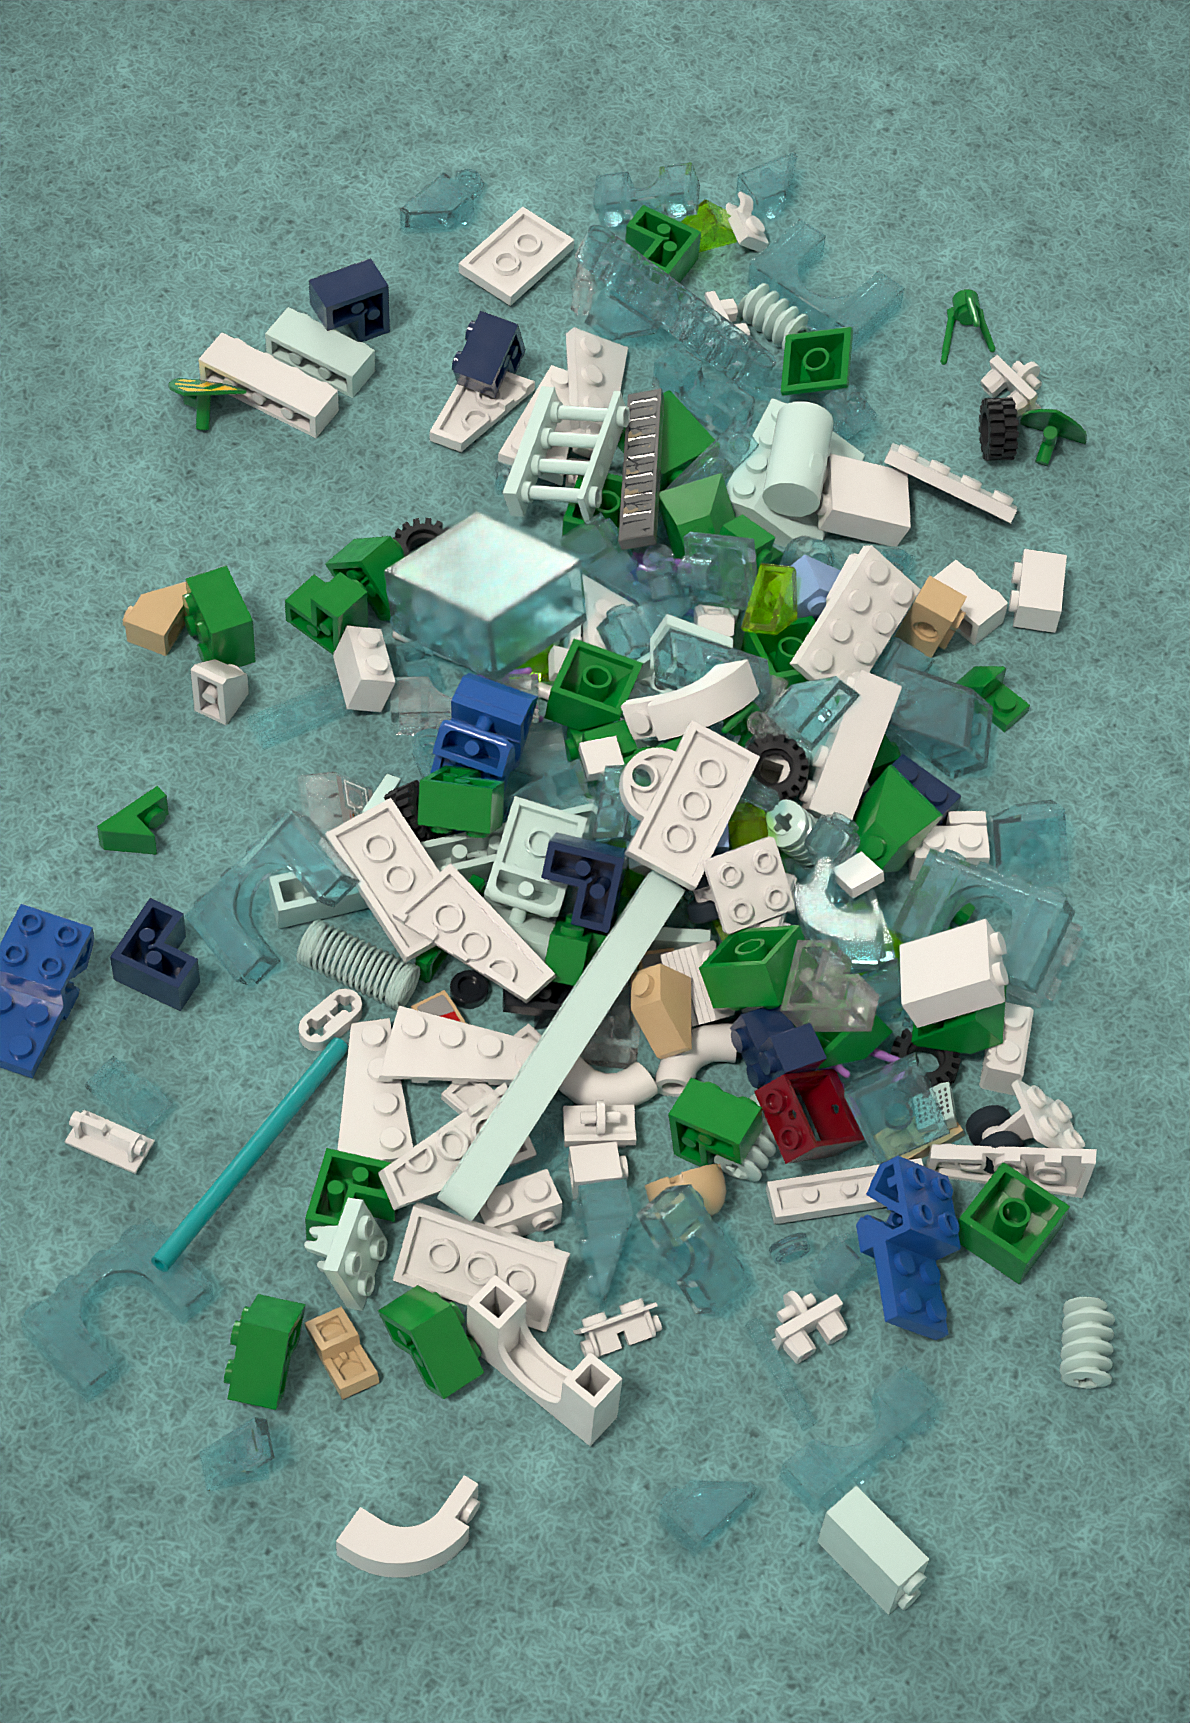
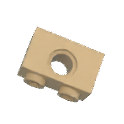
[894,575,967,658]

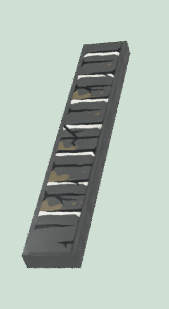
[618,388,665,550]

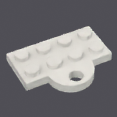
[619,720,760,891]

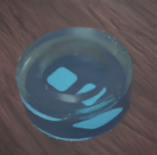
[769,1232,811,1265]

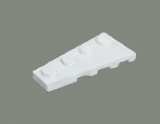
[566,327,628,458]
[884,443,1017,523]
[392,863,556,1003]
[338,1018,413,1162]
[378,1083,537,1210]
[926,1144,1097,1198]

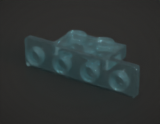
[657,421,759,540]

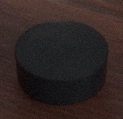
[450,970,488,1009]

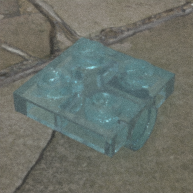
[677,532,761,611]

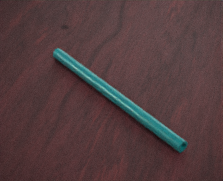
[151,1037,348,1272]

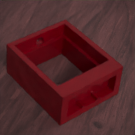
[754,1069,866,1164]

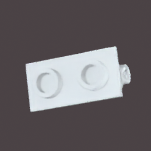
[65,1110,154,1174]
[573,1298,662,1358]

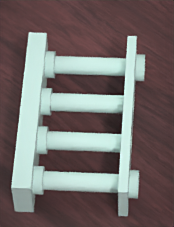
[503,386,630,522]

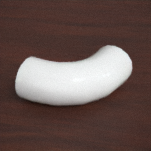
[655,1023,737,1097]
[558,1056,658,1107]

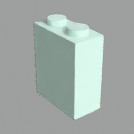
[818,1486,929,1615]

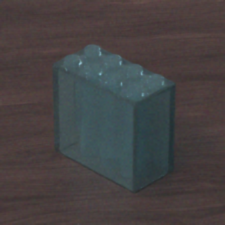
[384,512,587,682]

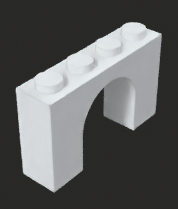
[466,1275,622,1446]

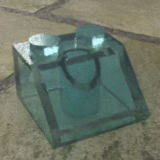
[587,764,651,849]
[844,1052,950,1165]

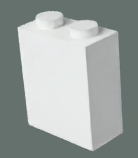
[815,453,911,547]
[899,919,1009,1028]

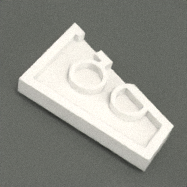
[430,372,535,452]

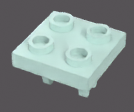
[304,1198,387,1311]

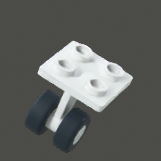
[679,836,795,934]
[966,1079,1085,1174]

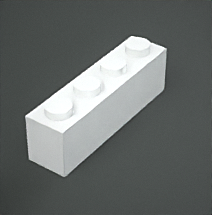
[199,333,339,438]
[799,669,902,828]

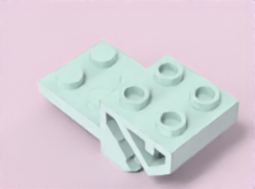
[483,796,588,961]

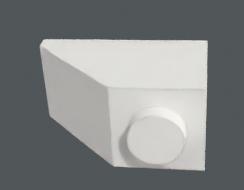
[191,659,249,725]

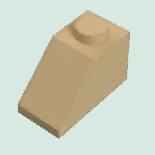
[123,582,188,656]
[631,963,692,1059]

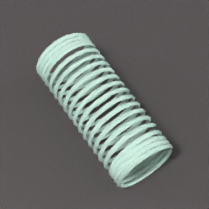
[297,919,420,1010]

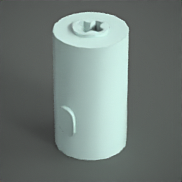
[762,402,834,517]

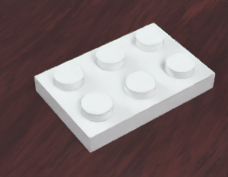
[459,207,574,306]

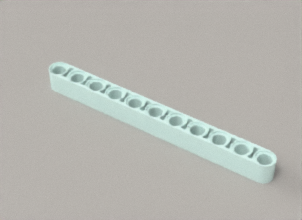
[437,870,685,1222]

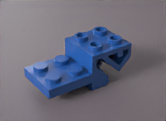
[430,673,538,834]
[0,904,94,1079]
[856,1156,961,1340]

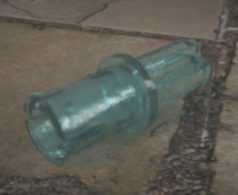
[738,774,780,812]

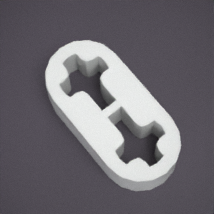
[299,989,362,1051]

